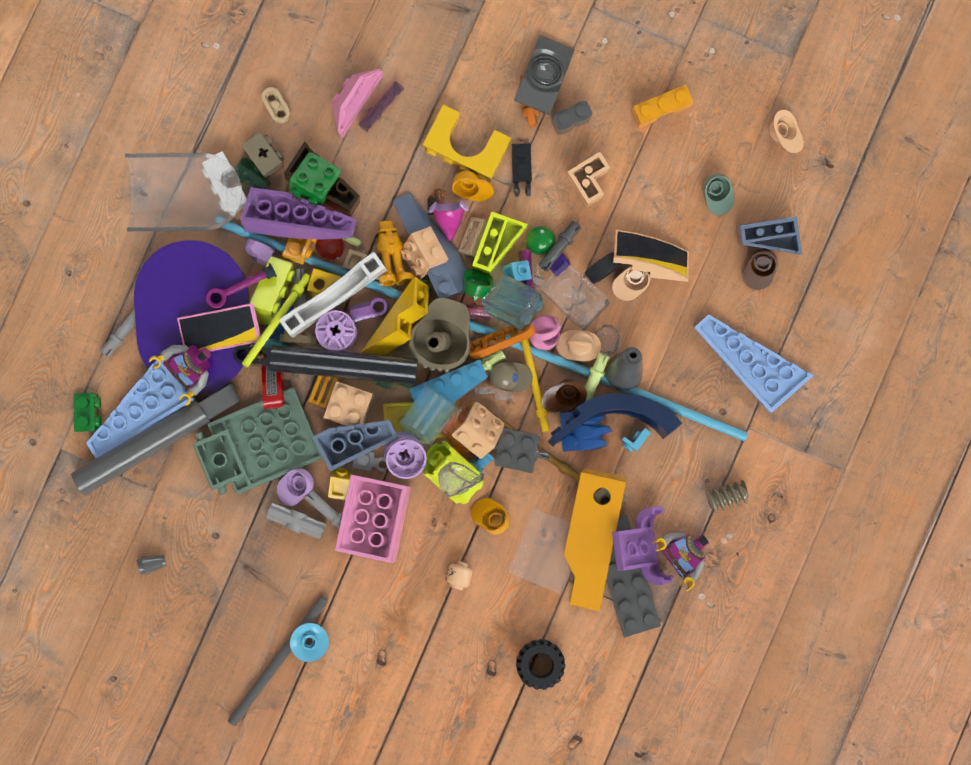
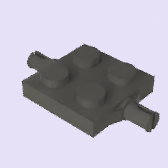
[493,427,550,473]

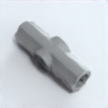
[266,503,326,539]

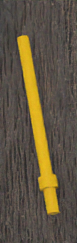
[516,318,549,432]

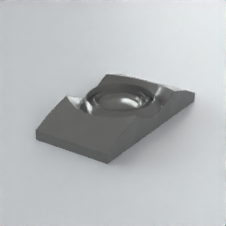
[514,35,575,115]

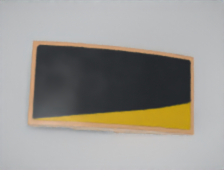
[613,230,689,282]

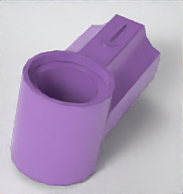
[349,298,388,323]

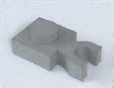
[352,452,386,472]

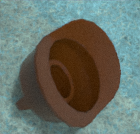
[542,379,587,413]

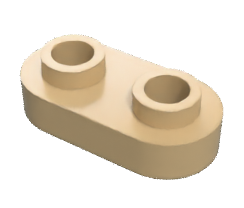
[261,87,291,124]
[279,331,318,345]

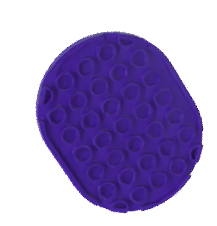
[134,240,251,394]

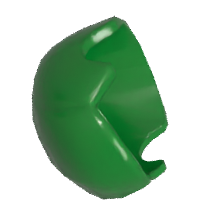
[526,226,556,255]

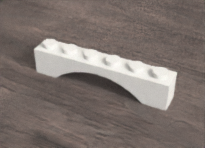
[279,252,387,338]

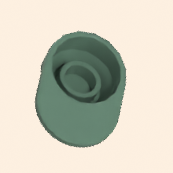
[702,173,734,215]

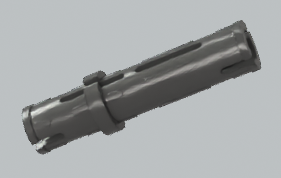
[538,221,581,272]

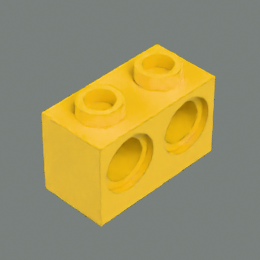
[307,268,346,303]

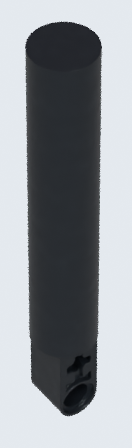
[233,345,418,385]

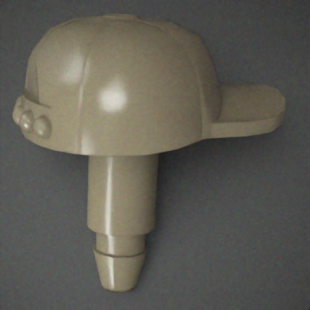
[409,298,471,372]

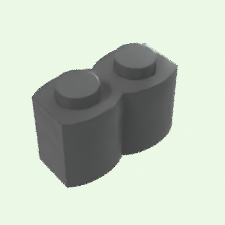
[552,101,593,135]

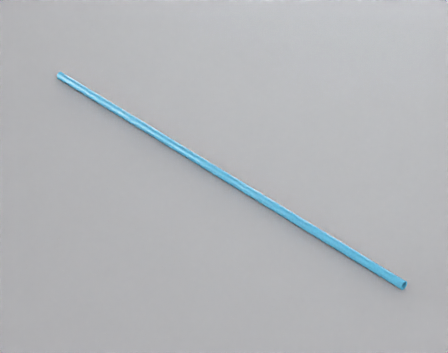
[215,217,748,442]

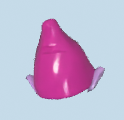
[428,200,469,241]

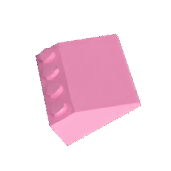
[335,475,411,563]

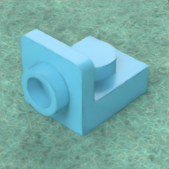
[502,260,532,286]
[621,428,651,452]

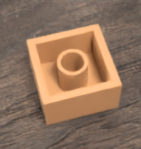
[323,381,374,426]

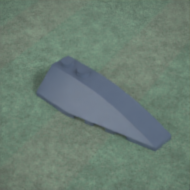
[393,193,467,299]

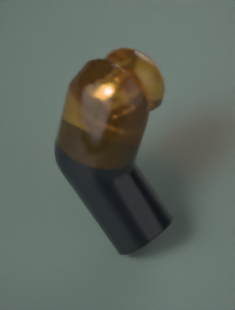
[427,189,447,215]

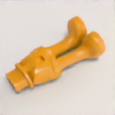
[376,221,414,286]

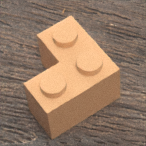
[566,152,610,208]

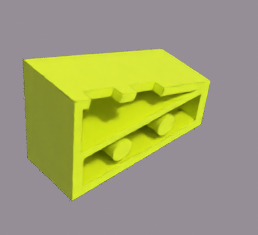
[472,212,528,275]
[250,256,295,326]

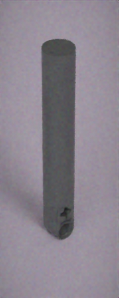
[71,383,241,495]

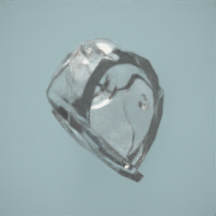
[438,462,484,497]

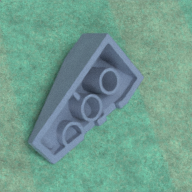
[312,420,399,471]

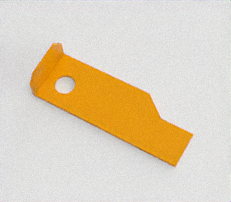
[564,469,628,612]

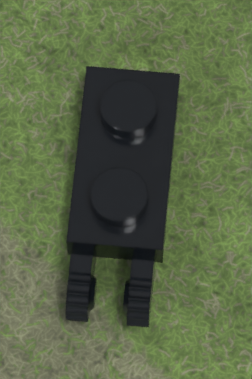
[512,143,532,197]

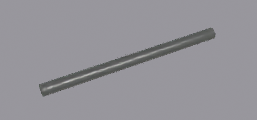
[228,595,329,726]

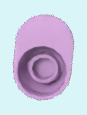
[277,468,314,506]

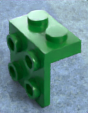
[289,152,341,206]

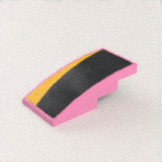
[177,303,261,351]

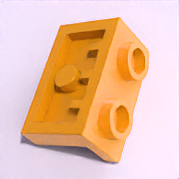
[282,238,318,265]

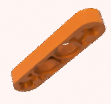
[468,319,536,360]

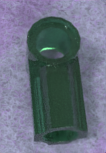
[231,158,271,189]

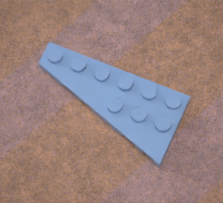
[694,315,814,413]
[86,355,195,459]

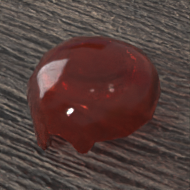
[315,238,345,261]

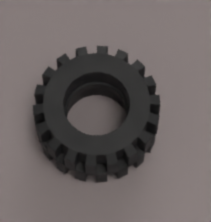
[516,639,566,690]

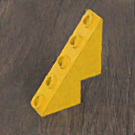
[362,277,429,355]

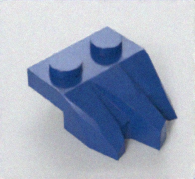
[560,412,613,452]

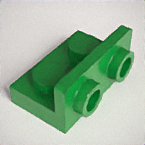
[74,392,102,432]

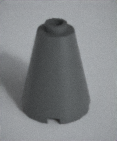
[605,347,643,390]

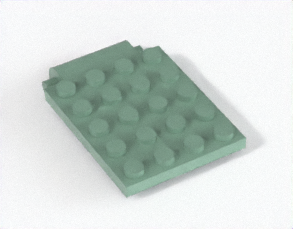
[192,387,323,495]

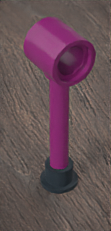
[205,263,277,308]

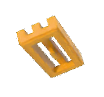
[308,376,339,409]

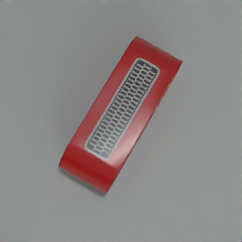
[261,358,284,409]

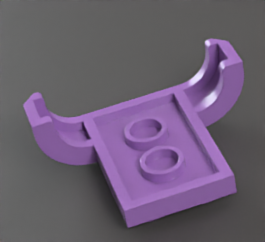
[612,506,673,585]

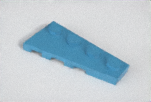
[409,360,488,425]

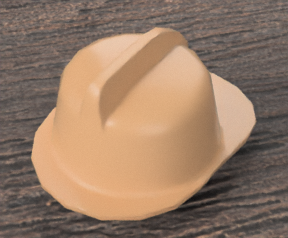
[769,110,804,153]
[557,330,601,362]

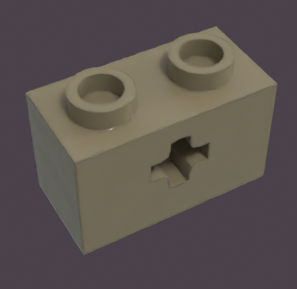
[241,132,284,179]

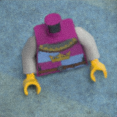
[149,345,211,406]
[652,532,709,591]

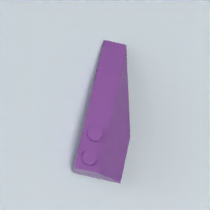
[240,187,357,239]

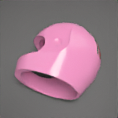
[529,316,561,350]

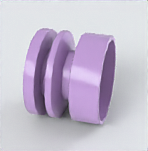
[315,310,358,352]
[383,431,427,479]

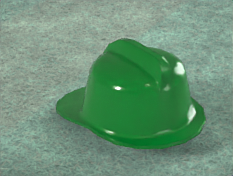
[463,269,494,302]

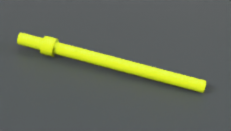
[242,273,311,367]

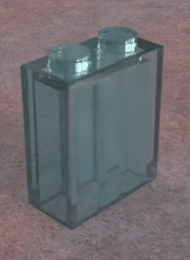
[481,274,544,331]
[399,384,459,446]

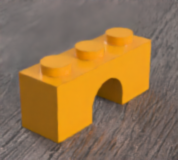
[631,85,693,128]

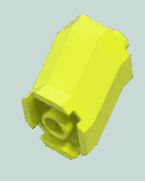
[422,440,484,504]

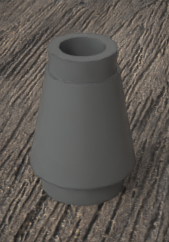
[137,555,166,575]

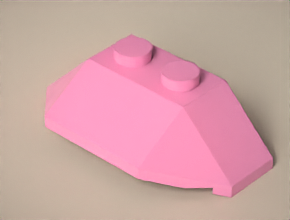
[332,69,383,138]

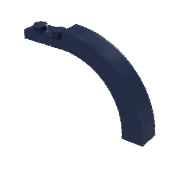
[548,393,682,447]

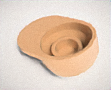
[612,264,651,301]

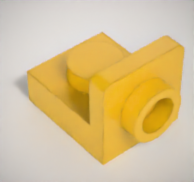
[328,468,352,500]

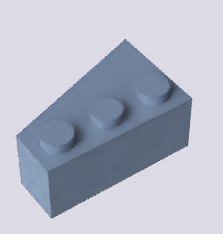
[736,217,802,255]

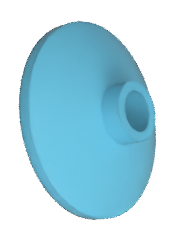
[290,623,329,662]

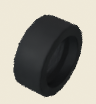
[584,252,622,285]

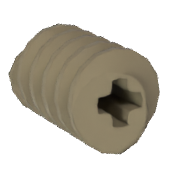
[706,480,749,513]

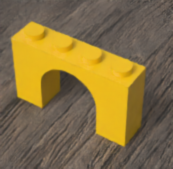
[423,105,511,182]

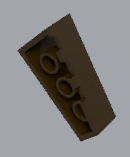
[284,141,360,217]

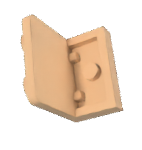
[401,226,448,280]
[452,402,505,459]

